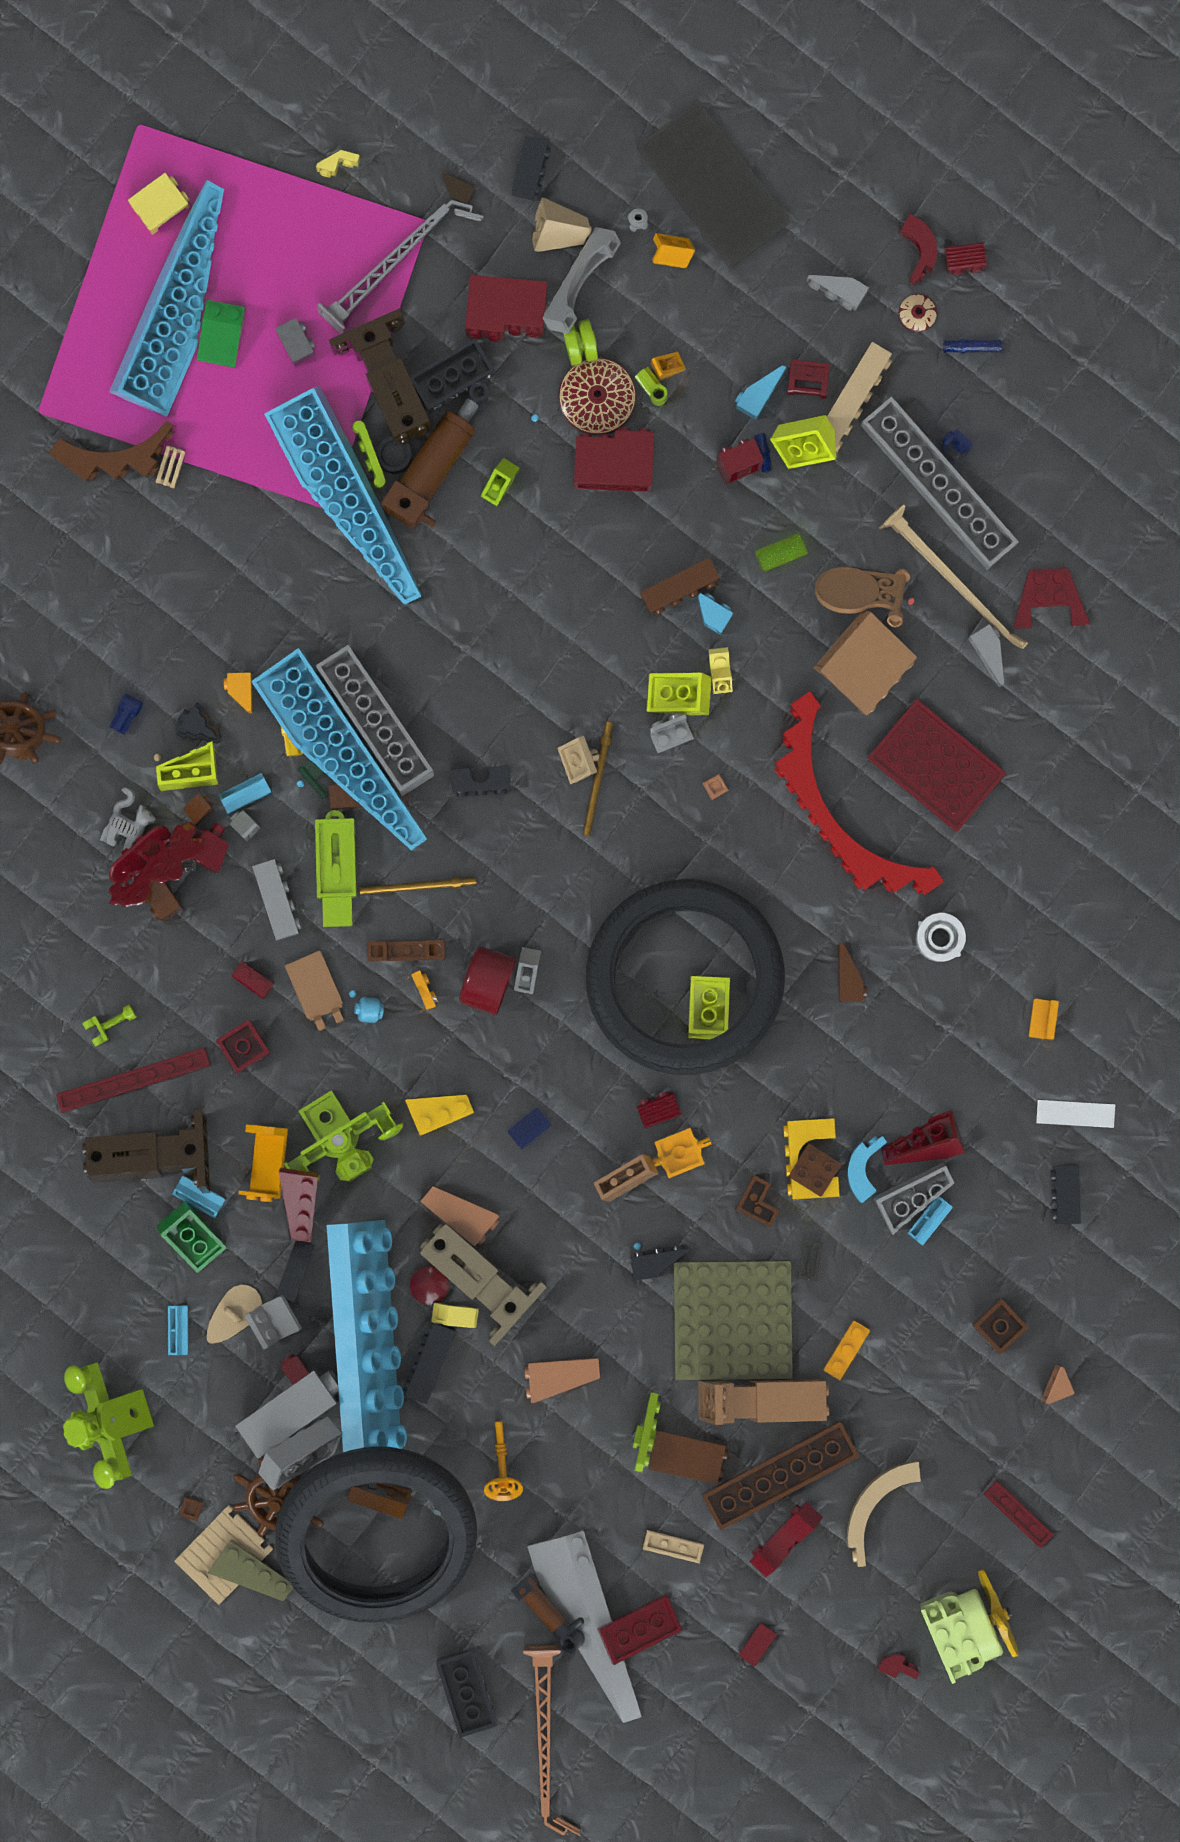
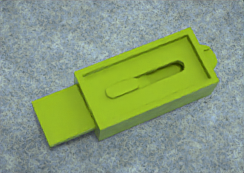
[315,810,357,927]

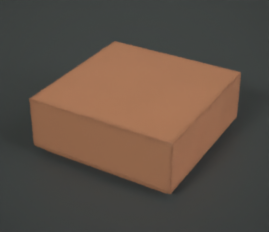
[702,774,729,800]

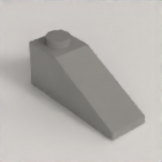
[968,624,1004,687]

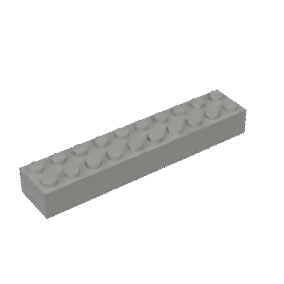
[861,396,1018,570]

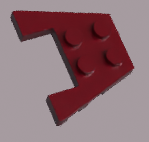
[1013,568,1089,629]

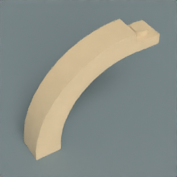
[847,1460,921,1567]

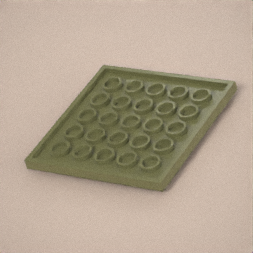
[674,1261,792,1380]

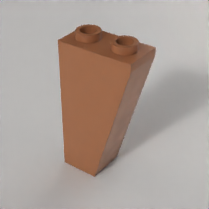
[421,1186,500,1246]
[525,1358,600,1403]

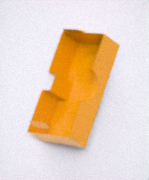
[407,971,438,1011]

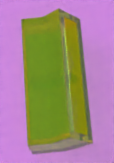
[755,533,808,572]

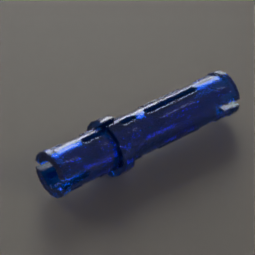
[943,339,1002,354]

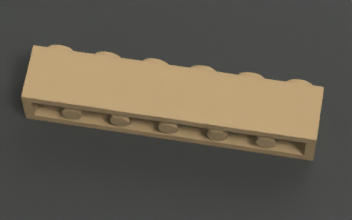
[827,342,893,452]

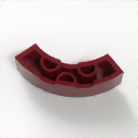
[749,1502,823,1577]

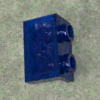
[942,429,974,456]

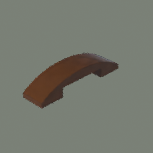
[367,940,445,961]

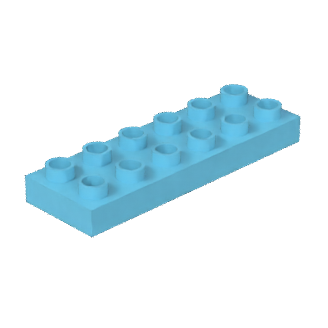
[327,1220,407,1452]

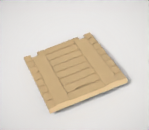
[174,1505,274,1605]

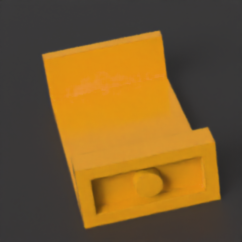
[239,1124,288,1202]

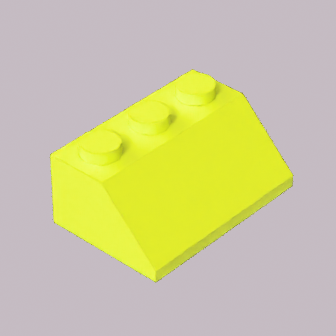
[770,415,837,469]

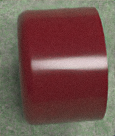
[459,946,516,1016]

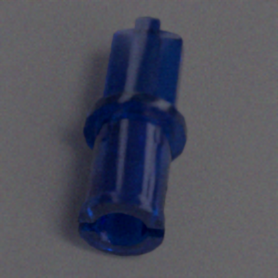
[754,433,773,473]

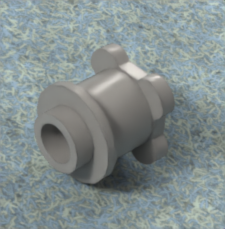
[628,209,648,232]

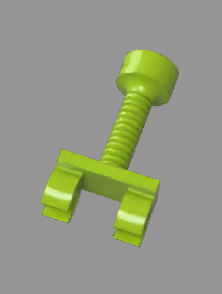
[82,1004,137,1047]

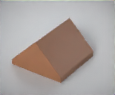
[1041,1365,1075,1404]

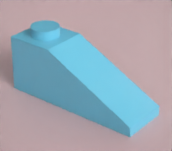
[735,365,786,420]

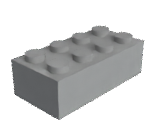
[259,1416,342,1490]

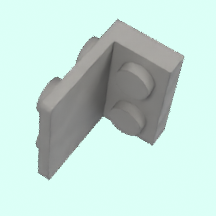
[649,713,694,754]
[245,1295,302,1349]

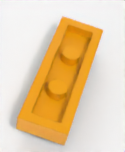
[823,1320,870,1380]

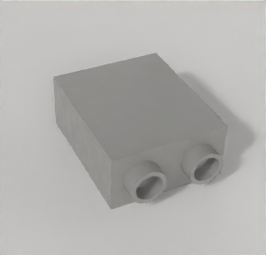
[235,1369,340,1459]

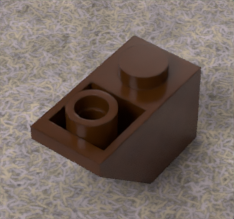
[183,793,214,826]

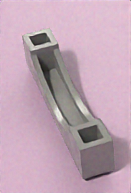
[543,227,621,334]

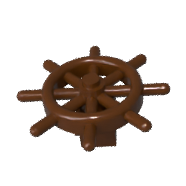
[0,692,61,764]
[233,1457,324,1537]

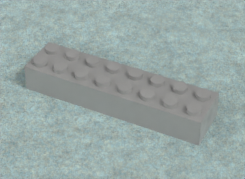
[316,645,434,797]

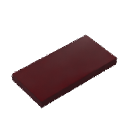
[597,1594,682,1665]

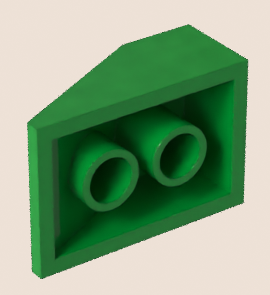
[197,300,247,368]
[156,1201,227,1273]

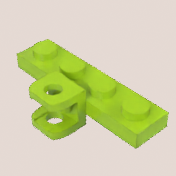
[632,1392,661,1472]

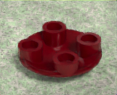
[410,1266,449,1305]

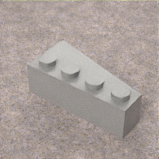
[873,1163,954,1235]

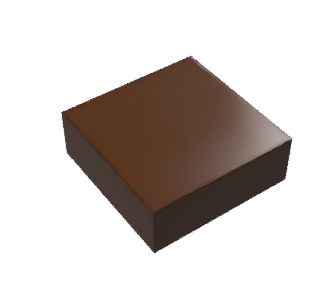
[179,1496,204,1521]

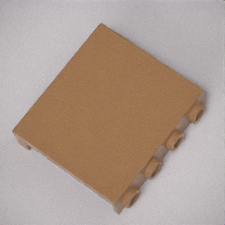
[813,610,917,715]

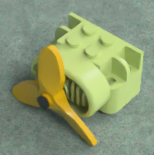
[920,1569,1019,1684]

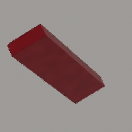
[983,1480,1054,1549]

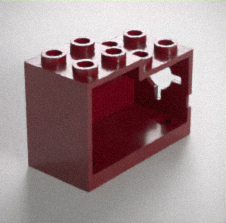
[465,275,547,342]
[574,428,654,492]

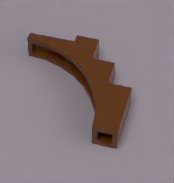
[48,421,176,482]

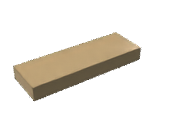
[642,1530,704,1564]

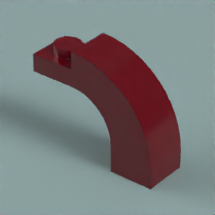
[899,214,937,286]

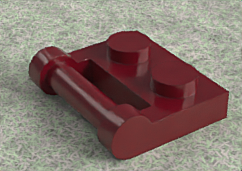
[787,360,830,399]

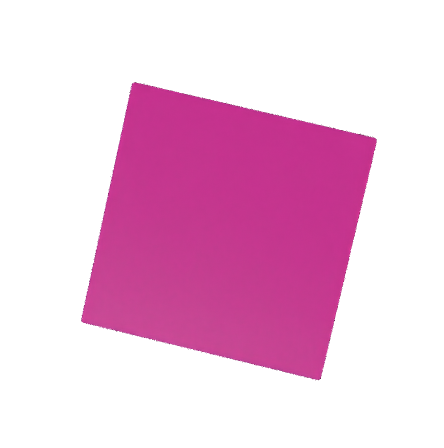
[39,125,428,509]

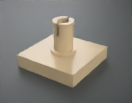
[557,736,599,784]

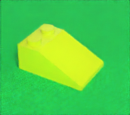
[647,673,712,715]
[688,976,730,1039]

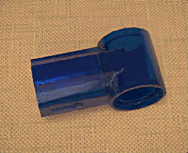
[109,693,143,735]

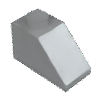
[230,811,261,841]
[514,947,541,994]

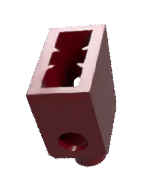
[191,823,228,873]

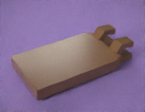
[285,950,344,1032]

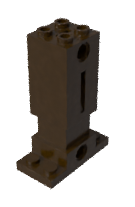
[329,308,431,445]
[82,1109,210,1194]

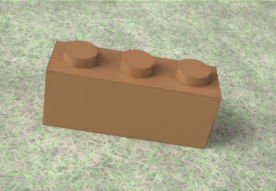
[594,1154,658,1202]

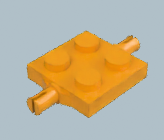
[653,1128,712,1178]

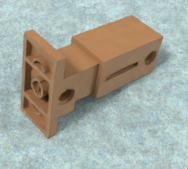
[698,1379,829,1425]

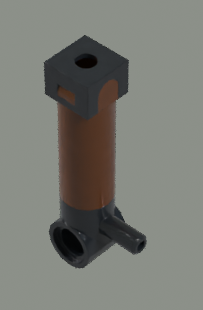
[510,1572,585,1654]

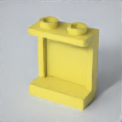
[128,173,190,235]

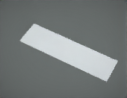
[1036,1100,1115,1128]

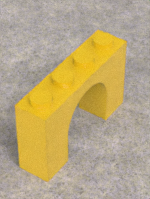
[783,1119,840,1199]

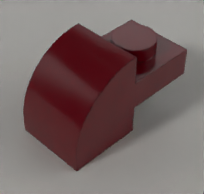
[876,1653,920,1680]

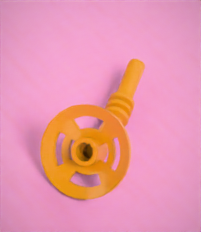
[484,1420,523,1501]

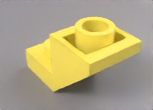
[316,150,360,178]
[709,647,733,694]
[431,1303,479,1328]

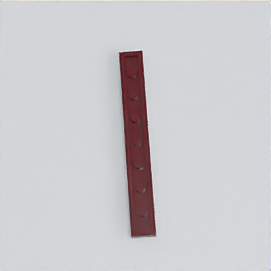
[56,1047,211,1113]

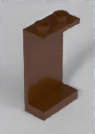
[648,1429,728,1485]

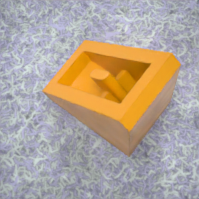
[651,352,686,381]

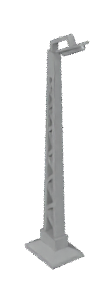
[317,200,484,334]

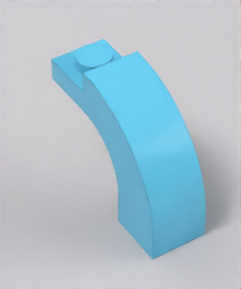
[847,1136,887,1203]

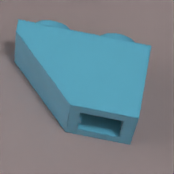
[698,593,733,635]

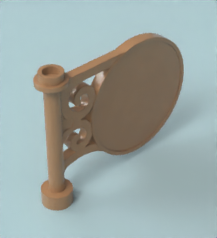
[815,567,910,627]

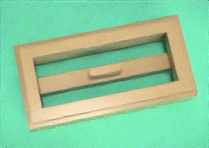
[156,445,186,488]

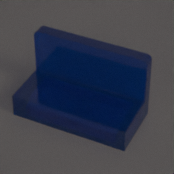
[508,1108,552,1150]

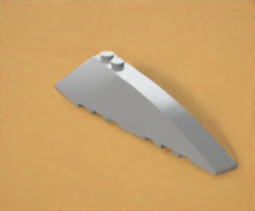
[527,1529,642,1723]

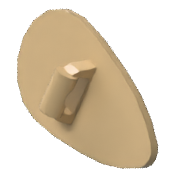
[207,1285,262,1344]

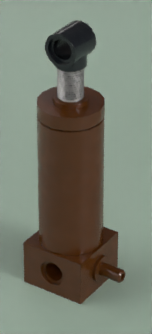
[381,382,489,530]

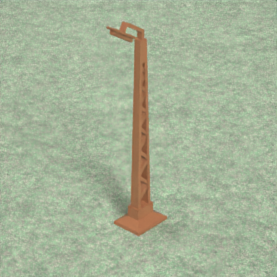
[523,1645,581,1836]

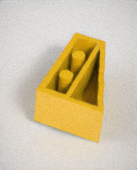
[405,1095,474,1136]

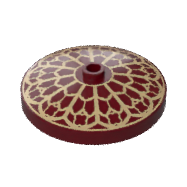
[559,358,636,435]

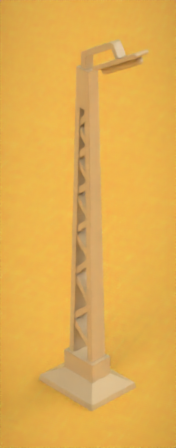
[879,504,1028,649]

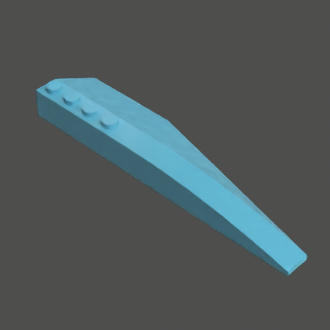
[109,180,224,417]
[264,385,422,605]
[251,648,427,850]

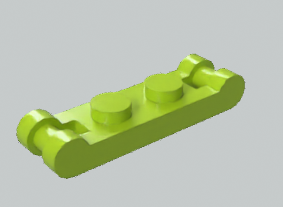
[352,421,385,488]

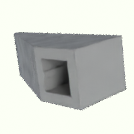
[806,275,869,311]

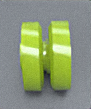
[563,319,598,366]

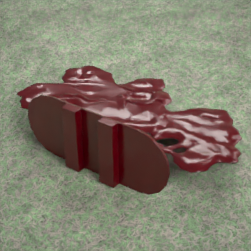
[108,822,205,907]

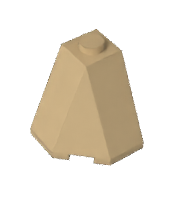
[532,198,591,252]

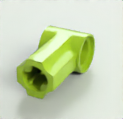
[635,367,667,406]

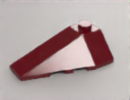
[881,1110,965,1165]

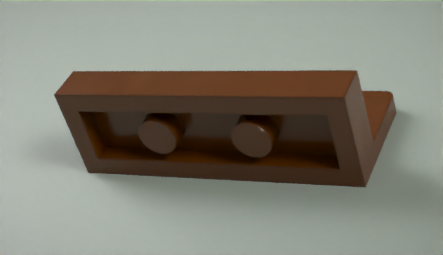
[347,1483,412,1519]

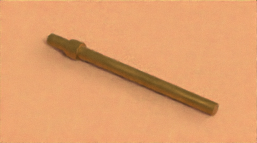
[582,721,613,837]
[360,877,476,895]

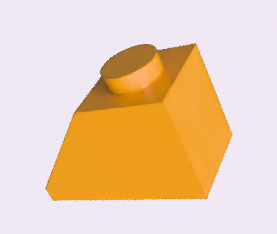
[224,673,253,713]

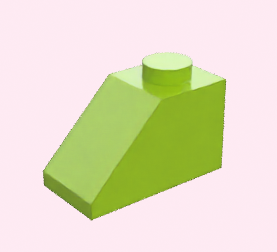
[481,458,520,506]

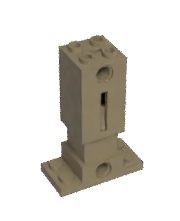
[420,1223,547,1346]

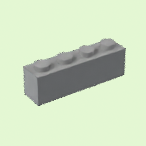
[252,859,301,941]

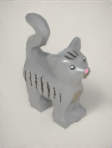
[100,787,155,850]

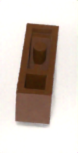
[838,943,867,1002]

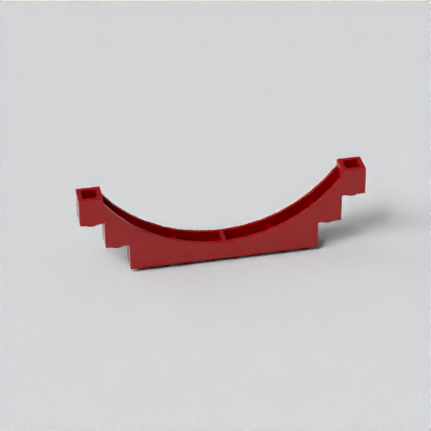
[774,691,944,896]

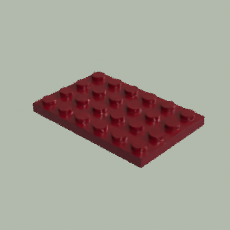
[867,699,1006,833]

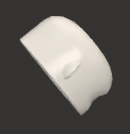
[916,913,966,962]

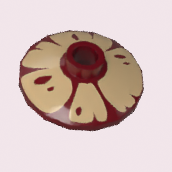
[898,294,937,332]

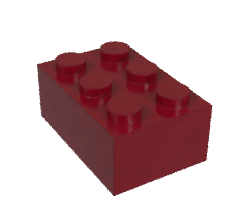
[716,438,764,485]

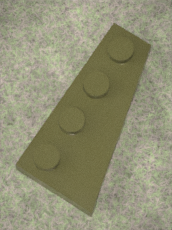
[208,1540,293,1601]

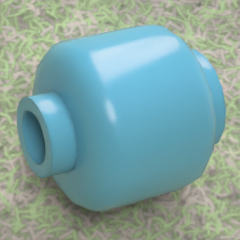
[354,997,384,1023]

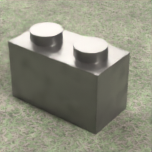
[275,318,316,366]

